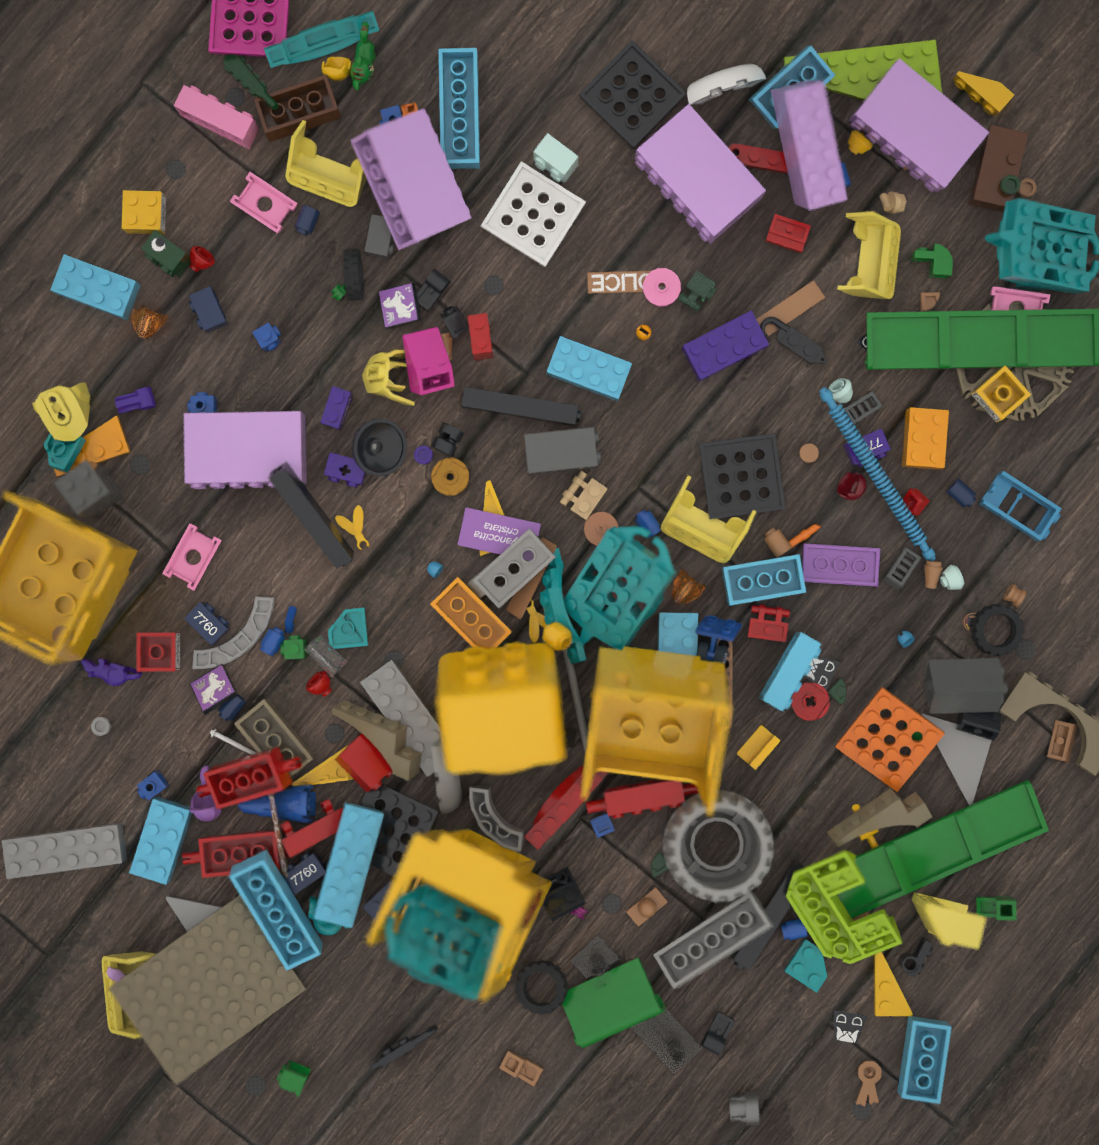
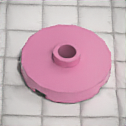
[643,268,681,307]

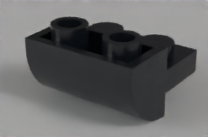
[543,866,586,922]

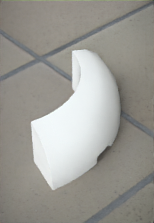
[687,64,766,105]

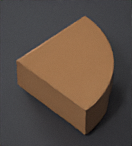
[920,292,940,312]

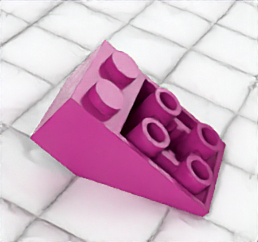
[402,327,455,395]

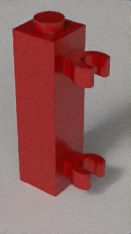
[279,799,343,858]

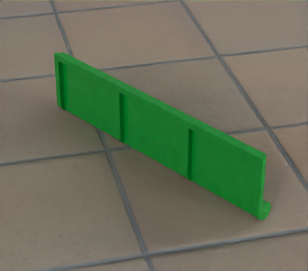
[865,309,1099,370]
[837,780,1049,918]

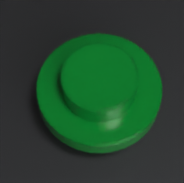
[331,284,346,301]

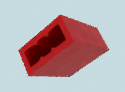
[468,313,493,360]
[335,733,393,792]

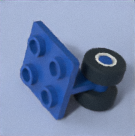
[695,615,742,666]

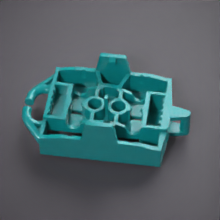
[985,198,1099,294]
[563,526,677,650]
[385,885,503,1000]

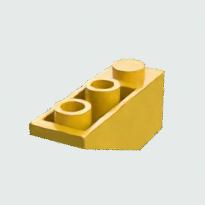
[952,71,1014,117]

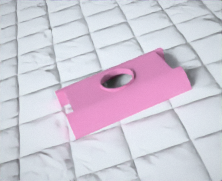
[230,172,298,233]
[990,286,1050,310]
[162,523,222,591]

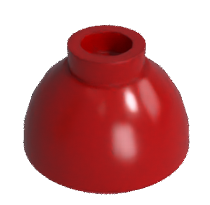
[189,246,215,272]
[306,671,332,697]

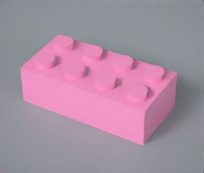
[174,85,259,149]

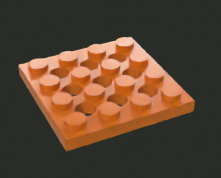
[835,687,945,792]

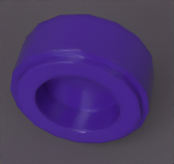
[414,445,433,465]

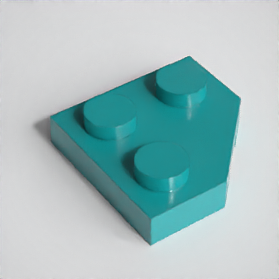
[44,433,86,473]
[328,608,369,649]
[784,939,827,993]

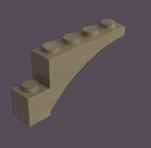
[332,700,421,781]
[827,788,932,848]

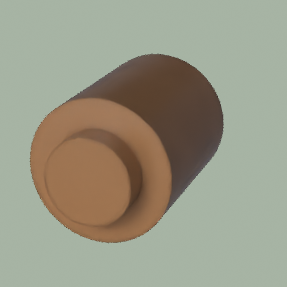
[763,528,792,558]

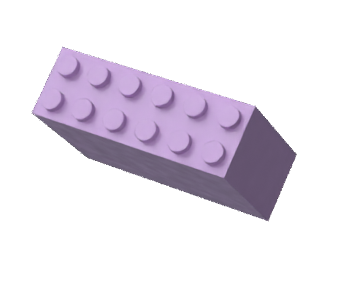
[848,58,989,192]
[771,80,847,210]
[635,104,766,244]
[351,109,471,250]
[184,411,307,489]

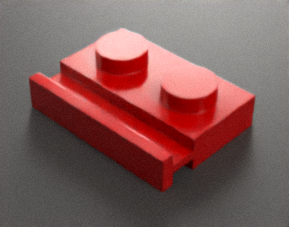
[765,214,811,253]

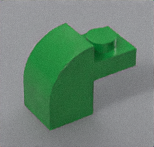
[911,244,953,279]
[976,896,1017,920]

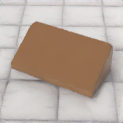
[1047,720,1078,762]

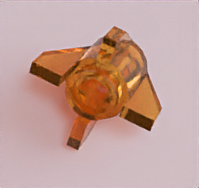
[130,305,168,339]
[671,569,706,605]

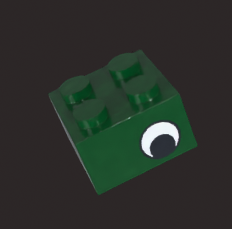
[141,230,191,278]

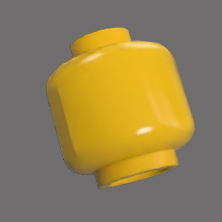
[543,622,572,651]

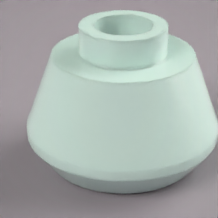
[828,378,853,403]
[940,565,964,590]

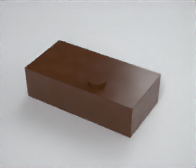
[254,75,341,142]
[969,125,1028,212]

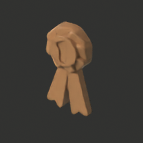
[855,1060,882,1107]

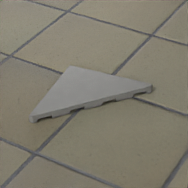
[921,713,992,805]
[166,895,223,932]

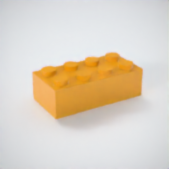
[430,577,512,649]

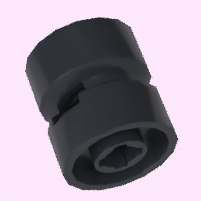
[431,422,465,457]

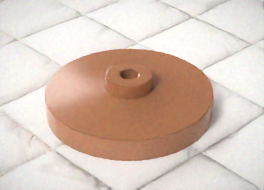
[584,512,618,546]

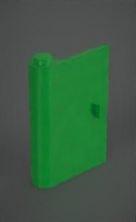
[562,958,665,1048]

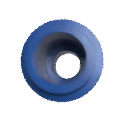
[635,509,661,538]
[260,627,286,656]
[781,918,808,940]

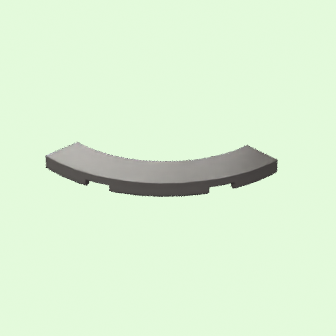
[192,596,275,669]

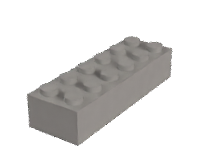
[360,659,443,777]
[2,822,127,879]
[654,892,775,989]

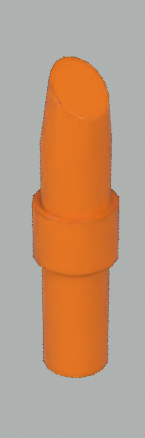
[788,524,821,548]

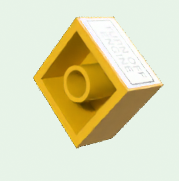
[122,190,166,234]
[971,366,1031,423]

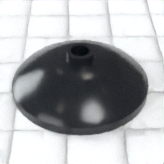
[352,418,407,476]

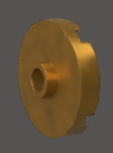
[431,458,469,496]

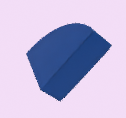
[285,606,297,634]

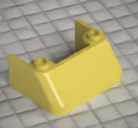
[286,120,367,207]
[837,212,901,299]
[661,475,757,563]
[912,892,986,949]
[102,951,155,1039]

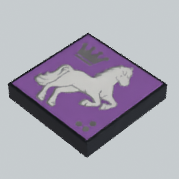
[378,282,422,329]
[190,664,238,715]

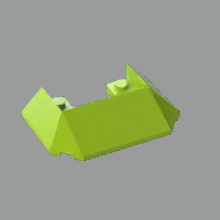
[786,850,902,964]

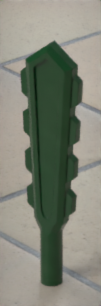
[223,54,279,110]

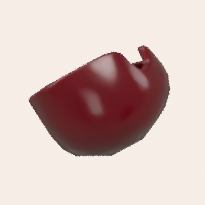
[837,472,867,501]

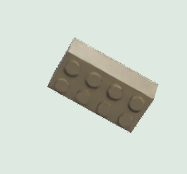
[234,698,316,777]

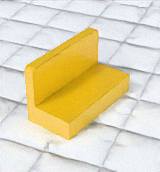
[737,725,780,770]

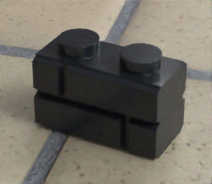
[956,712,1002,741]

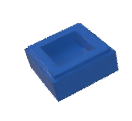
[590,812,615,838]

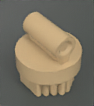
[879,192,907,214]

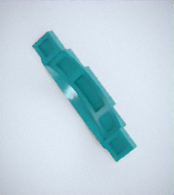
[264,10,380,68]
[540,548,586,665]

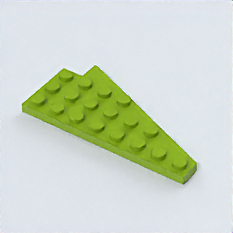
[784,40,942,101]

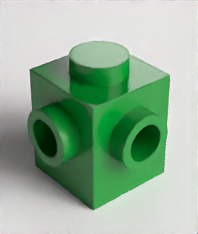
[281,635,307,659]

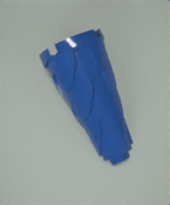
[238,784,316,824]

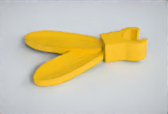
[335,505,370,550]
[526,599,547,643]

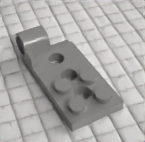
[466,528,556,608]

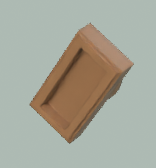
[626,887,668,927]

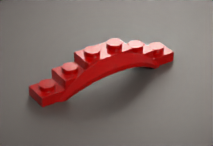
[524,765,608,850]

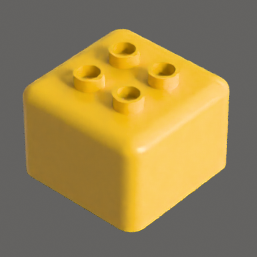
[437,643,566,773]

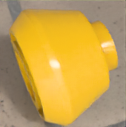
[848,130,873,155]

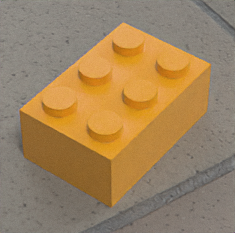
[902,407,949,470]

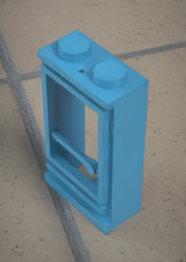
[979,471,1062,541]

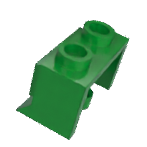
[276,1060,311,1098]

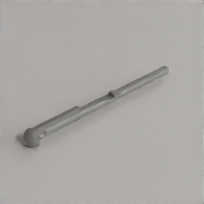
[563,649,588,751]

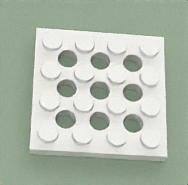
[481,161,586,267]

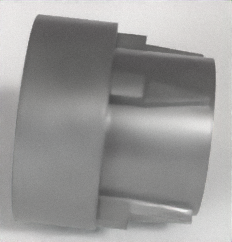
[729,1091,759,1126]

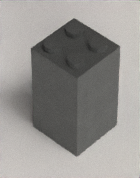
[524,427,601,476]
[54,460,125,519]
[923,658,1007,714]

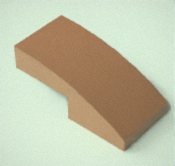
[499,1051,544,1086]

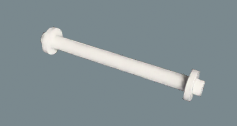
[210,728,257,755]

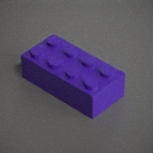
[681,310,769,382]

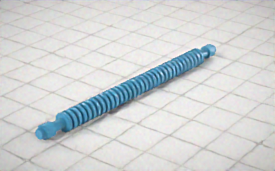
[819,387,936,561]

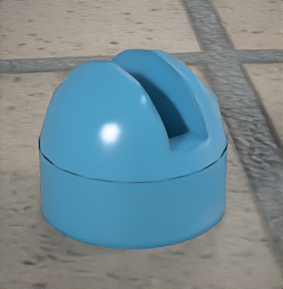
[427,561,444,578]
[898,631,915,648]

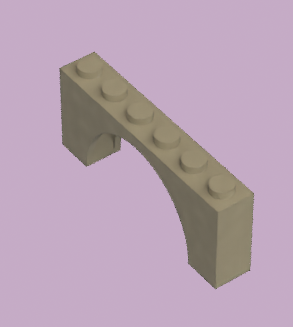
[999,671,1099,776]

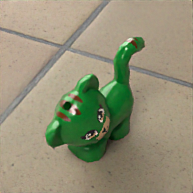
[350,22,376,91]

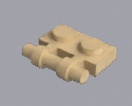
[560,471,608,520]

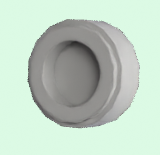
[91,716,112,736]

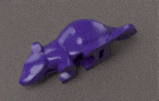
[81,658,142,686]

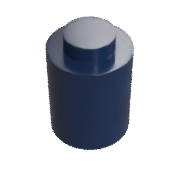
[294,205,320,236]
[946,478,976,508]
[218,694,247,722]

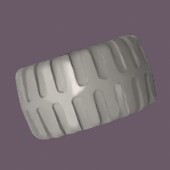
[663,790,774,902]

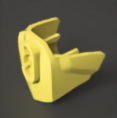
[362,350,415,406]
[32,382,90,441]

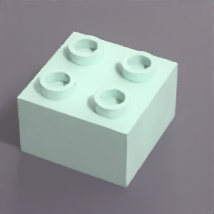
[534,133,578,183]

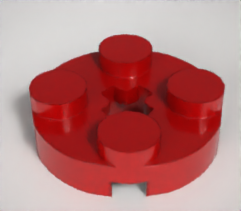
[791,682,830,721]

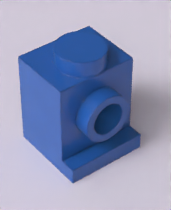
[137,770,170,801]

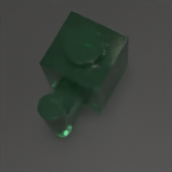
[678,271,716,311]

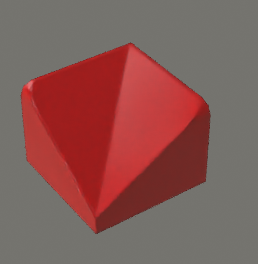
[903,489,930,516]

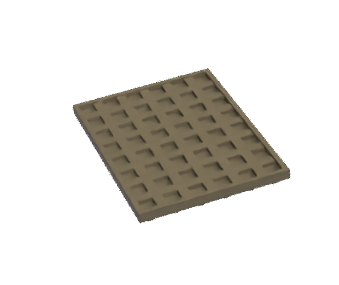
[109,895,306,1085]

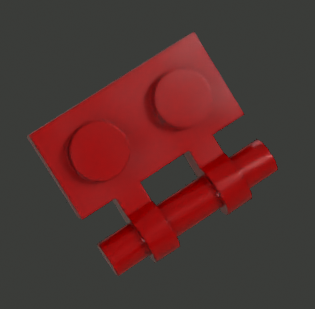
[747,604,790,642]

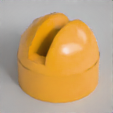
[636,324,651,340]

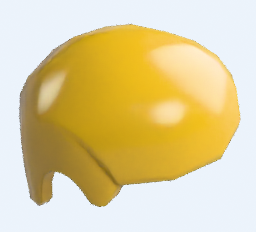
[321,57,351,81]

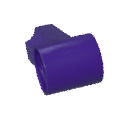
[115,387,156,414]

